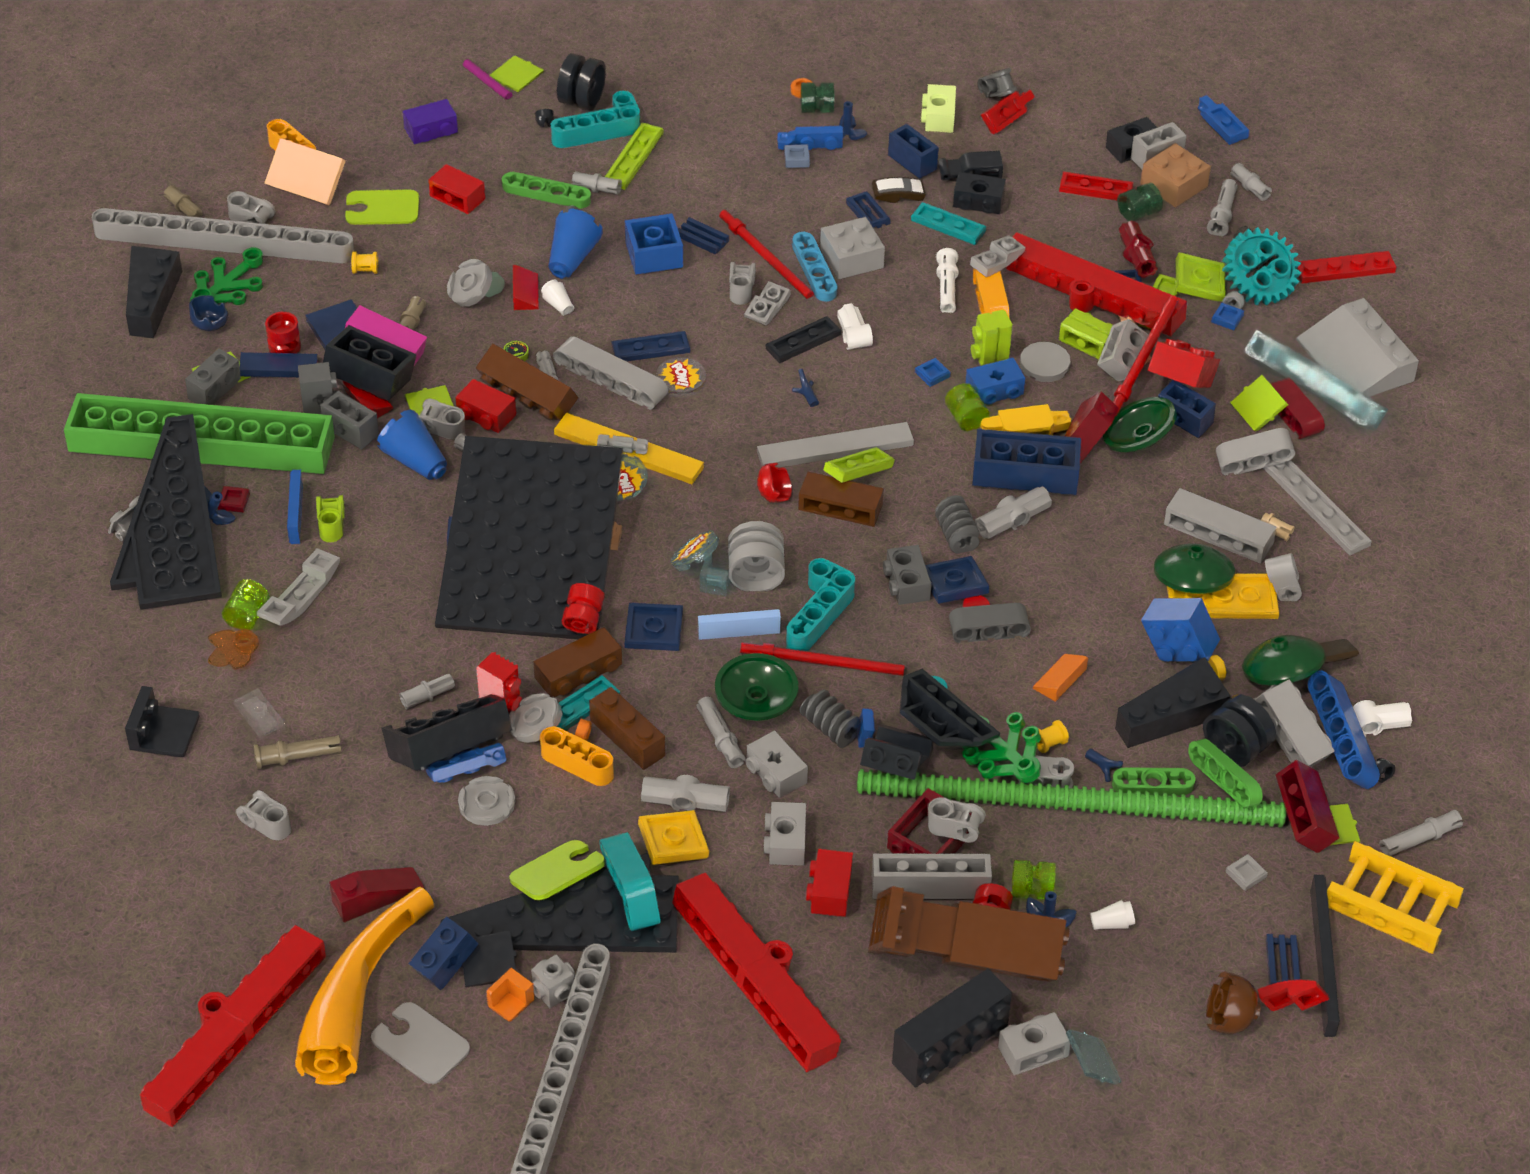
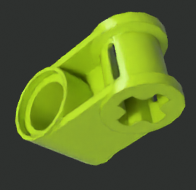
[316,495,345,542]

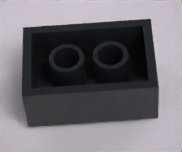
[323,325,417,401]

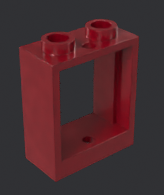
[887,788,972,854]

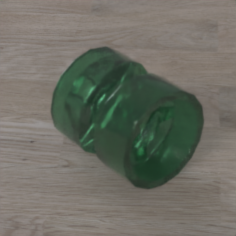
[801,82,835,113]
[1117,182,1163,222]

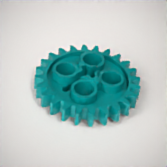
[1222,227,1301,305]

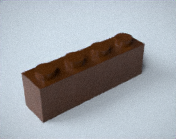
[476,343,578,421]

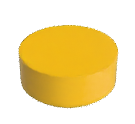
[1208,655,1226,681]

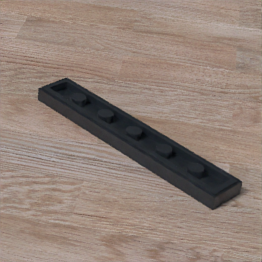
[1310,874,1340,1037]

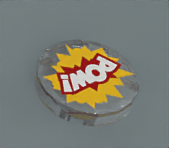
[656,357,706,398]

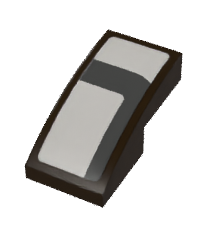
[872,177,926,203]

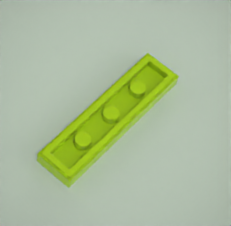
[605,123,663,190]

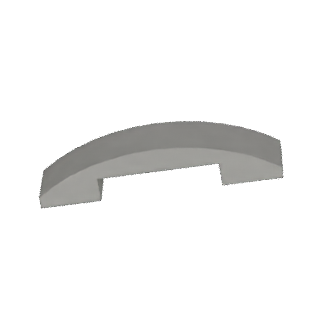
[257,548,340,626]

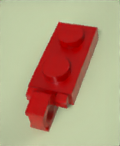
[981,89,1035,134]

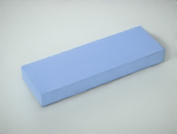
[698,609,781,640]

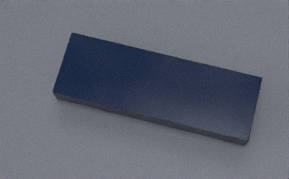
[611,331,690,362]
[240,352,318,378]

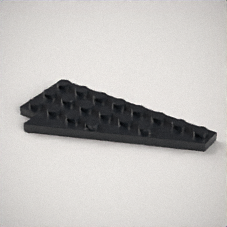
[110,414,222,610]
[440,853,679,953]

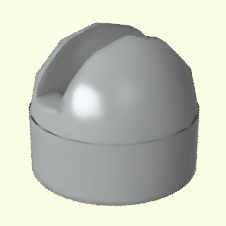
[1223,291,1245,309]

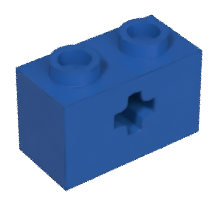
[965,358,1025,406]

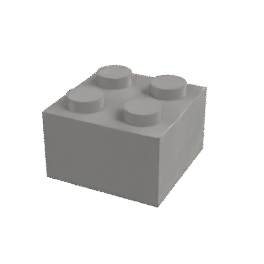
[820,217,885,279]

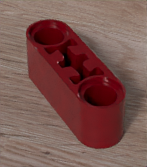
[1270,377,1325,439]

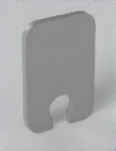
[371,1002,470,1084]

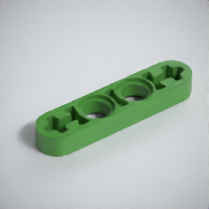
[502,172,591,208]
[1188,739,1262,807]

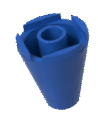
[548,209,603,278]
[377,409,447,480]

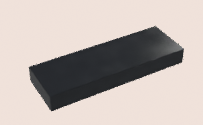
[765,316,841,364]

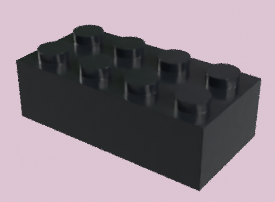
[892,969,1012,1088]

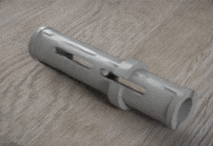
[696,697,745,768]
[1379,810,1463,856]

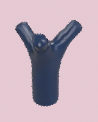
[792,368,819,407]
[1085,748,1123,782]

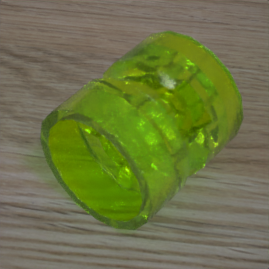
[945,383,990,432]
[222,579,269,631]
[1012,859,1055,900]

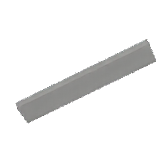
[757,422,914,467]
[1263,460,1372,555]

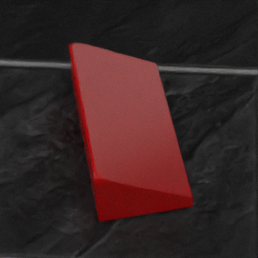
[513,265,539,310]
[342,381,393,419]

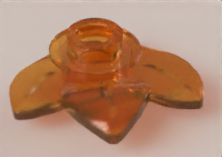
[208,629,259,670]

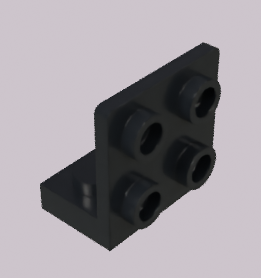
[125,686,200,757]

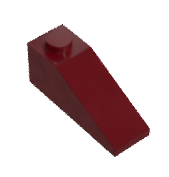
[1065,391,1119,464]
[329,867,425,923]

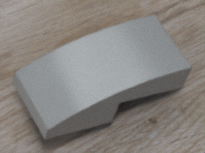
[970,236,1025,277]
[744,281,791,325]

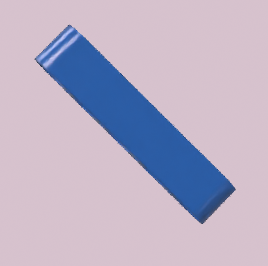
[1308,670,1380,789]

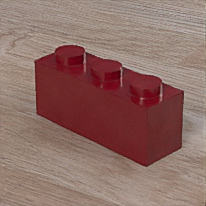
[1275,759,1340,853]

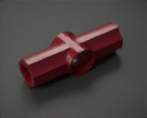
[1118,220,1158,278]

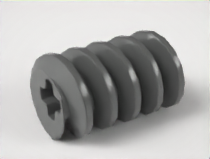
[935,495,979,554]
[800,689,860,748]

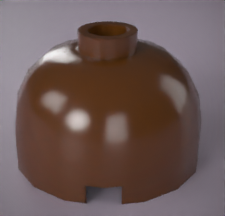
[1206,971,1261,1034]

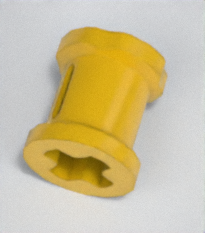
[351,252,378,274]
[1032,720,1069,753]

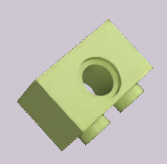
[921,84,956,132]

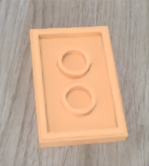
[265,138,346,205]

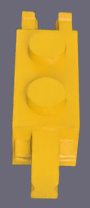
[981,404,1071,435]

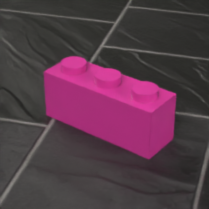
[345,305,427,366]

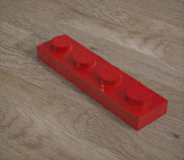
[1297,251,1396,284]

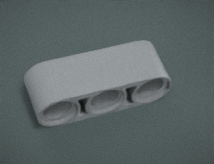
[1216,428,1295,475]

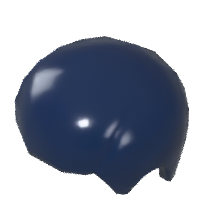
[189,295,228,331]

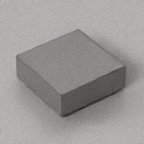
[1226,854,1268,891]

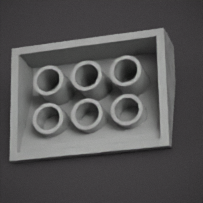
[1296,298,1419,403]

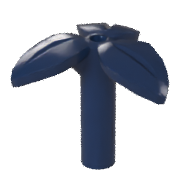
[839,101,867,140]
[204,486,235,525]
[1026,891,1077,927]

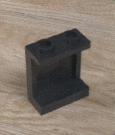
[860,724,934,780]

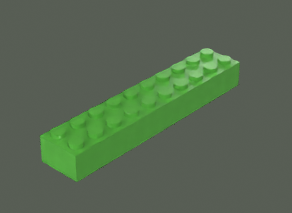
[64,393,335,474]

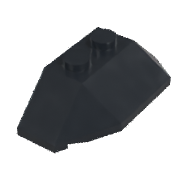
[899,669,1001,751]

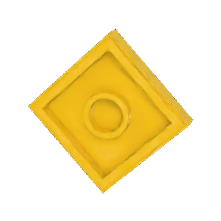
[638,810,709,865]

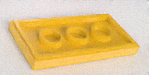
[1167,574,1279,619]

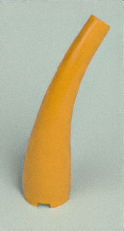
[295,887,434,1085]

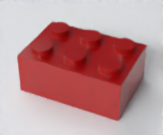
[1147,339,1221,388]

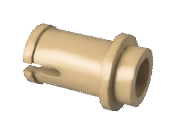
[1261,513,1295,542]

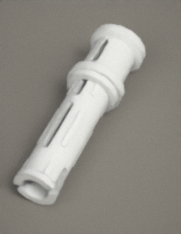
[936,248,958,313]

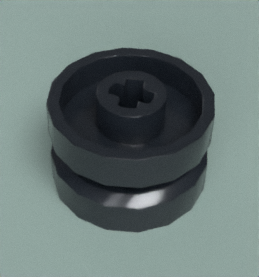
[557,53,606,111]
[1202,694,1276,767]

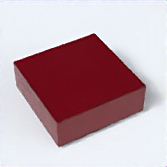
[218,486,250,513]

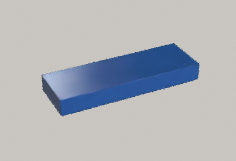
[287,470,303,544]

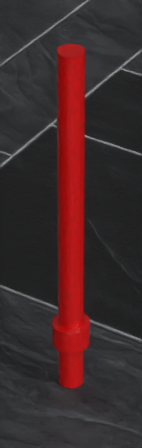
[719,210,814,299]
[1113,295,1179,416]
[740,642,905,676]

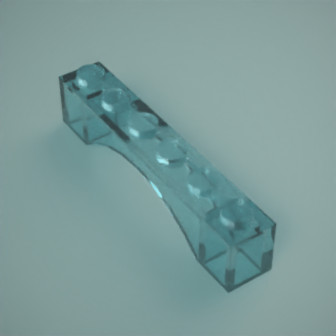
[1244,330,1388,431]

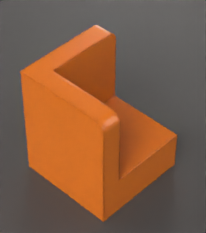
[487,968,535,1022]

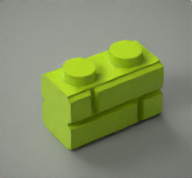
[1059,308,1112,359]
[971,310,1012,365]

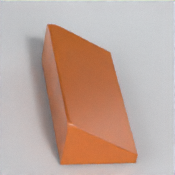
[1033,654,1088,702]

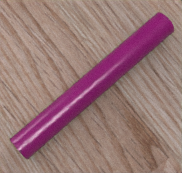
[463,59,513,100]

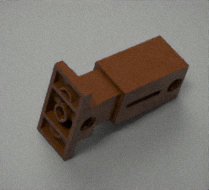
[868,886,1069,982]

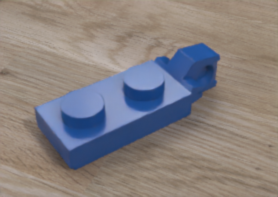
[1198,95,1250,145]
[777,126,843,150]
[426,743,507,783]

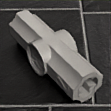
[975,486,1052,539]
[641,775,730,812]

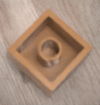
[1141,143,1211,208]

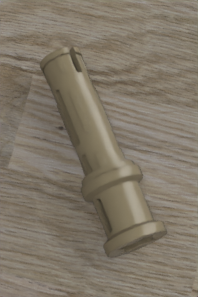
[253,735,341,770]

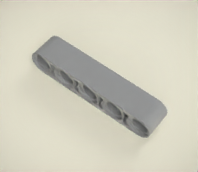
[553,336,669,410]

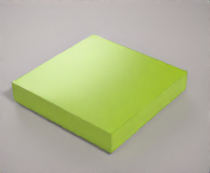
[1176,252,1225,302]

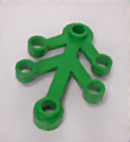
[190,247,263,305]
[962,712,1041,783]

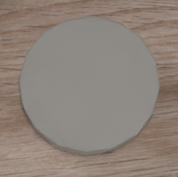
[447,259,492,306]
[1020,342,1070,382]
[509,693,562,743]
[458,776,515,826]

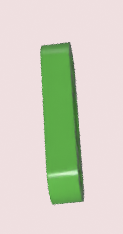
[1112,767,1195,796]

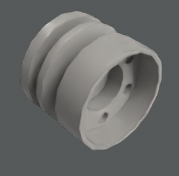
[728,521,785,591]

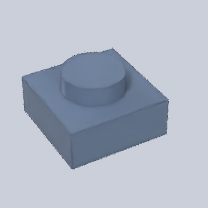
[784,144,810,168]

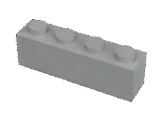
[1164,488,1277,564]
[872,854,992,899]

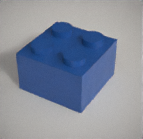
[625,213,683,274]
[1141,598,1220,661]

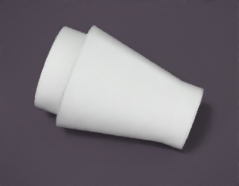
[541,280,574,316]
[1090,900,1135,930]

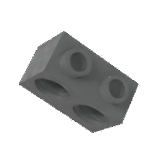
[185,348,241,405]
[883,545,931,605]

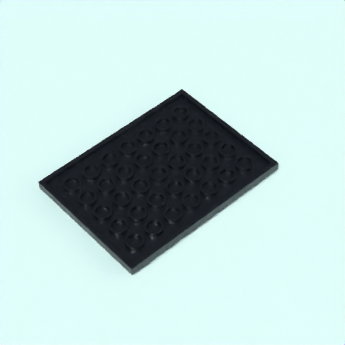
[435,436,623,640]

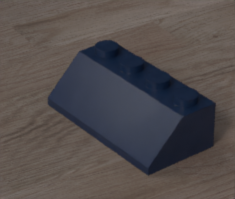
[972,429,1081,495]

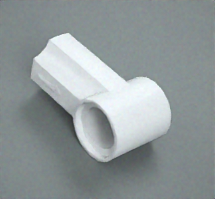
[837,303,873,350]
[1353,700,1412,737]

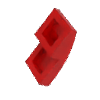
[1257,980,1329,1011]

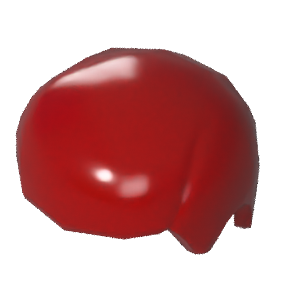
[757,463,792,503]

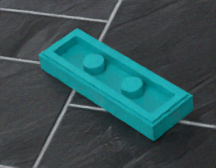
[911,202,986,245]
[557,675,620,731]

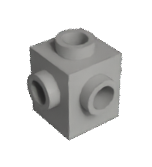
[531,955,575,1008]

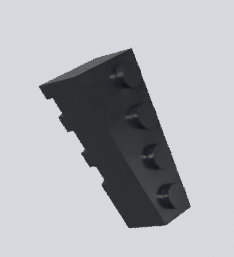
[126,245,182,339]
[1115,657,1231,748]
[382,694,512,771]

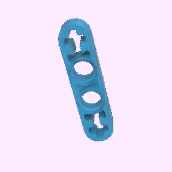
[792,232,837,302]

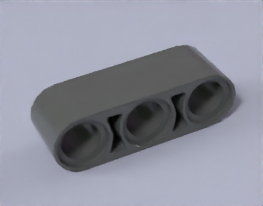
[949,603,1031,643]

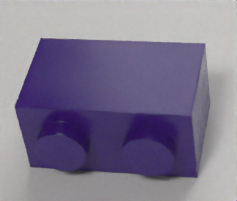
[403,99,458,144]

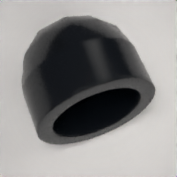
[535,109,554,128]
[1375,758,1396,783]

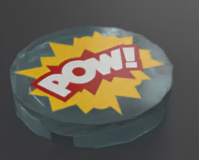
[617,454,648,502]
[671,530,719,571]

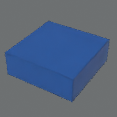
[1211,303,1244,330]
[915,358,951,387]
[857,708,875,748]

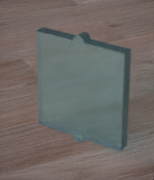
[1066,1029,1122,1084]

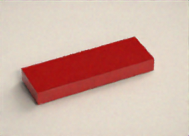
[1059,172,1134,203]

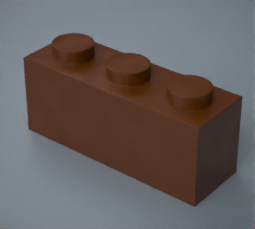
[798,472,884,527]
[533,627,622,698]
[589,687,665,770]

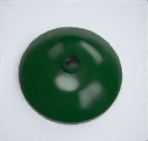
[1103,397,1177,453]
[1154,543,1235,594]
[1242,635,1325,685]
[715,653,798,721]

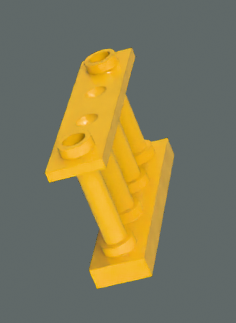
[1327,841,1464,954]

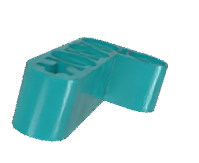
[551,91,640,148]
[786,558,855,651]
[599,832,660,931]

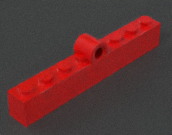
[1005,232,1187,336]
[672,872,841,1072]
[140,925,326,1127]

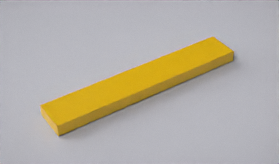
[554,413,704,484]

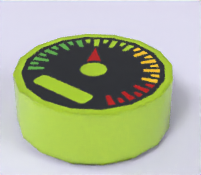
[504,341,529,361]

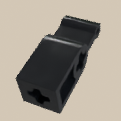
[938,151,1003,181]

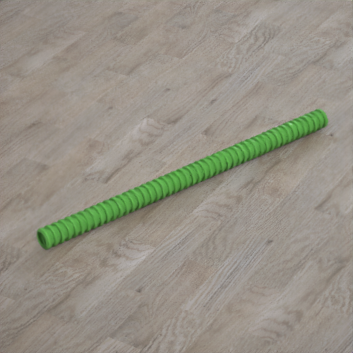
[857,769,1286,828]

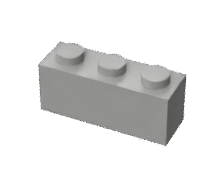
[1256,679,1335,767]

